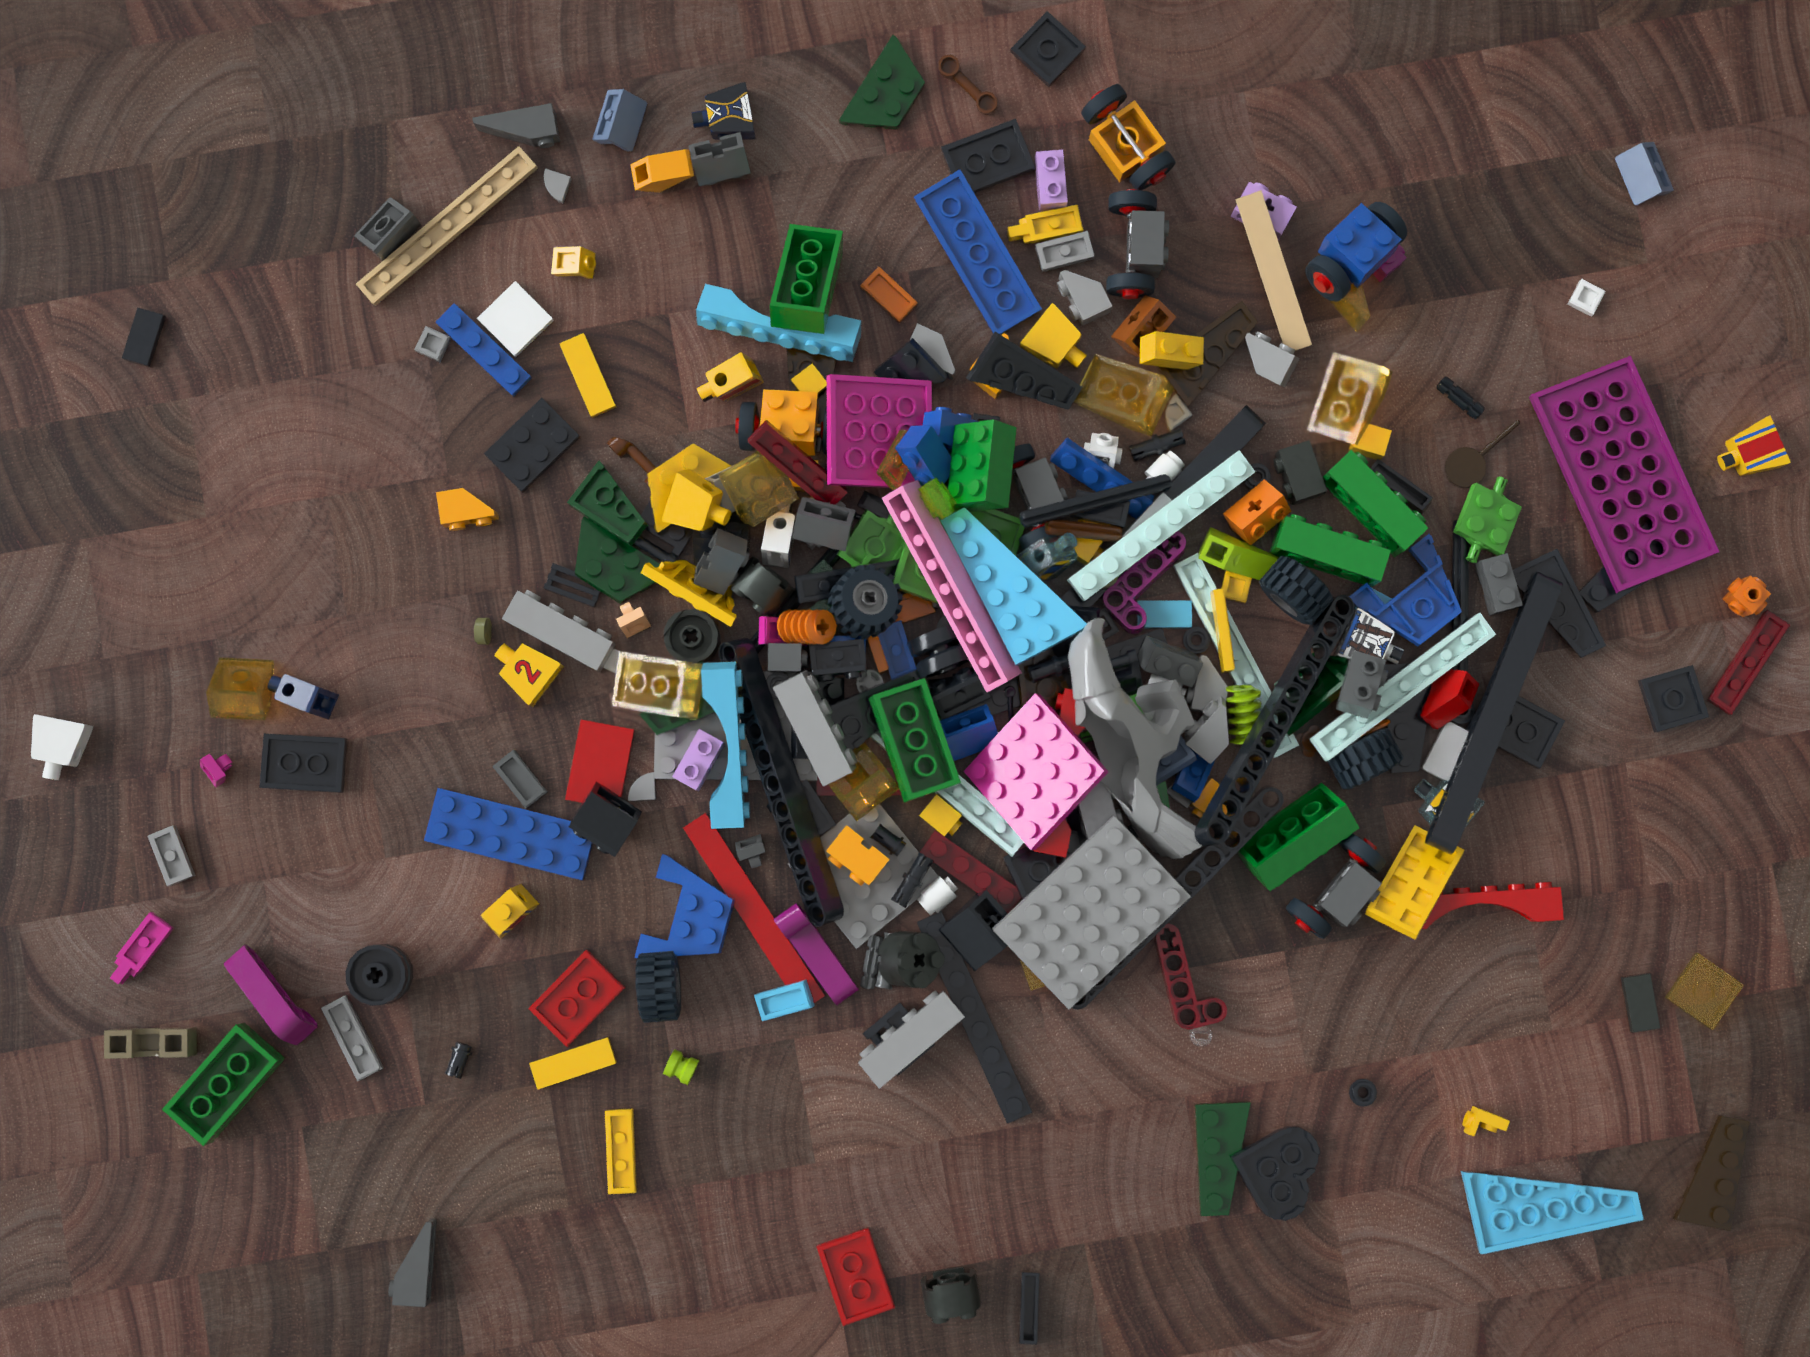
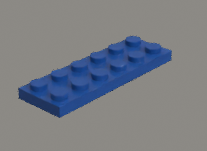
[914,169,1042,335]
[424,788,593,880]

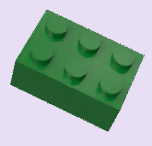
[946,420,1017,512]

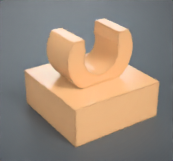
[616,602,651,638]

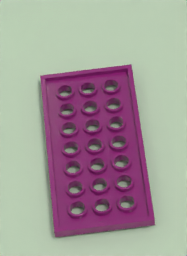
[1529,356,1720,593]

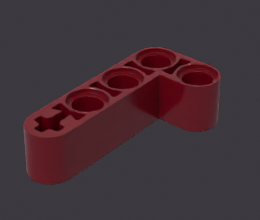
[1153,923,1227,1029]

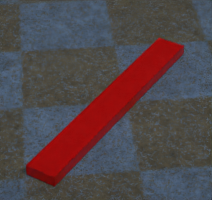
[683,813,825,1011]

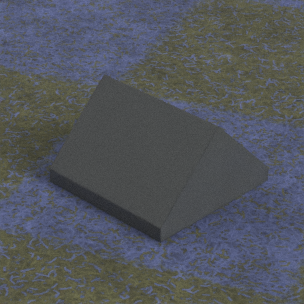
[354,197,421,261]

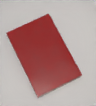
[565,720,635,803]
[528,949,626,1047]
[816,1227,895,1326]

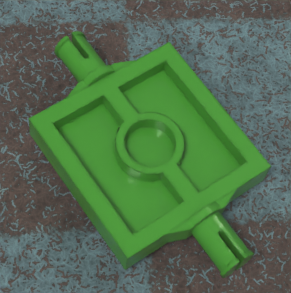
[1453,477,1522,563]
[837,509,905,567]

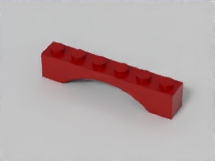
[1033,688,1086,858]
[1394,882,1564,931]

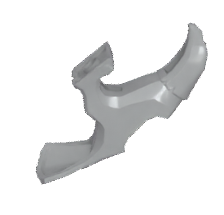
[1068,618,1202,859]

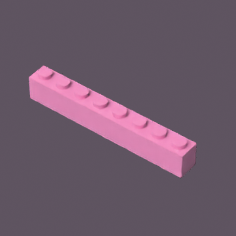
[882,480,1022,692]

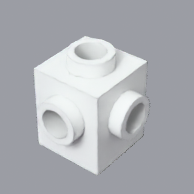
[1084,433,1122,469]

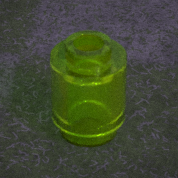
[918,477,957,520]

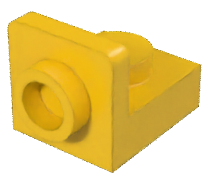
[552,246,596,279]
[1462,1106,1510,1137]

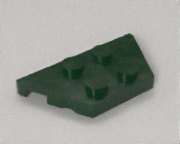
[839,35,925,130]
[575,516,660,604]
[1274,652,1348,736]

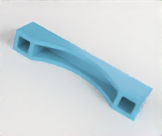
[696,284,861,362]
[701,662,750,829]

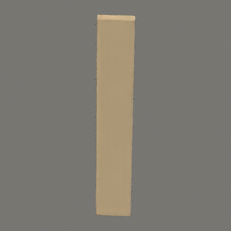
[1235,190,1312,351]

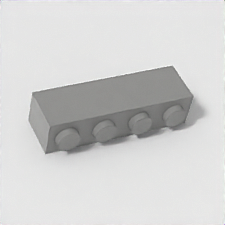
[502,590,616,672]
[773,670,857,786]
[858,990,965,1089]

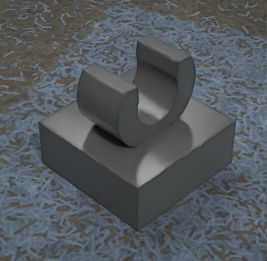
[735,834,766,869]

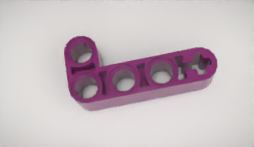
[1103,531,1186,634]
[774,903,859,1005]
[224,944,318,1046]

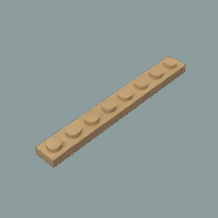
[356,146,538,306]

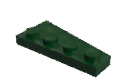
[1194,1102,1251,1216]

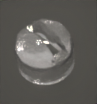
[1189,1026,1212,1047]

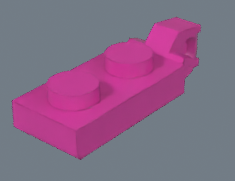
[110,912,174,985]

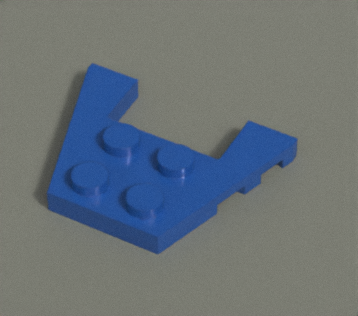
[1349,534,1462,646]
[634,854,735,958]

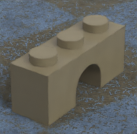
[104,1027,197,1059]

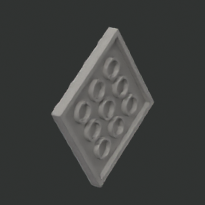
[788,795,939,949]

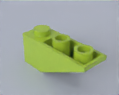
[1198,527,1279,580]

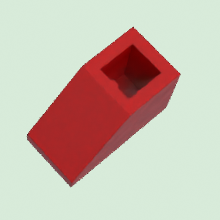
[1421,669,1479,729]

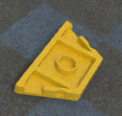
[647,443,731,533]
[641,560,737,627]

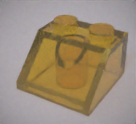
[718,451,799,527]
[206,658,274,720]
[828,742,899,822]

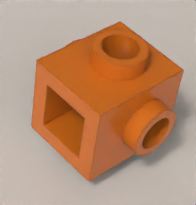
[1723,576,1771,617]

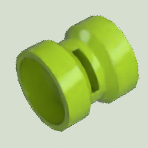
[663,1049,700,1086]

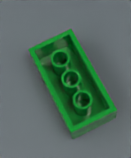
[770,224,843,334]
[1323,449,1428,558]
[1269,514,1391,588]
[869,678,961,802]
[1233,782,1360,891]
[162,1023,286,1146]

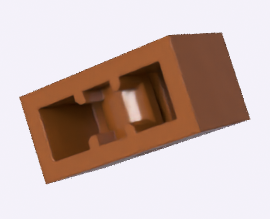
[1111,295,1176,358]

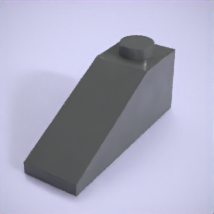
[472,103,561,148]
[389,1218,437,1307]

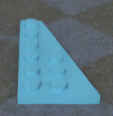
[940,507,1087,666]
[1461,1171,1644,1254]

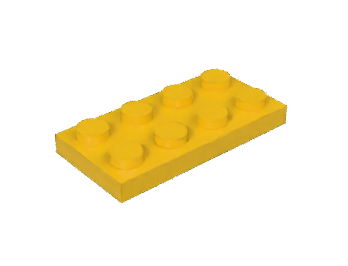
[1365,825,1464,940]

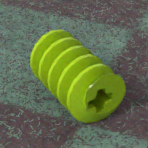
[1226,685,1262,745]

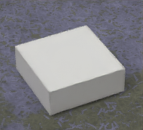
[1568,279,1606,316]

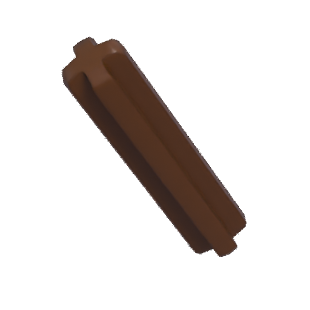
[1045,519,1122,542]

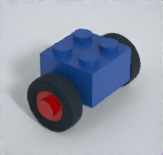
[1305,202,1408,302]

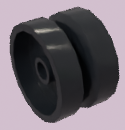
[907,624,969,679]
[345,944,413,1006]

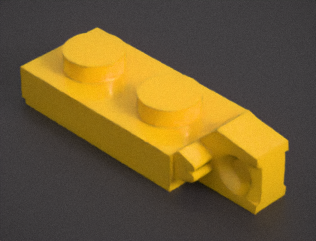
[1007,205,1083,244]

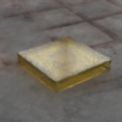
[1665,953,1744,1030]

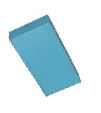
[1137,601,1192,629]
[754,979,815,1021]

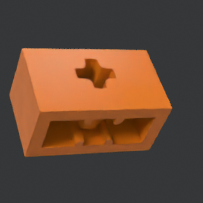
[1223,479,1292,546]

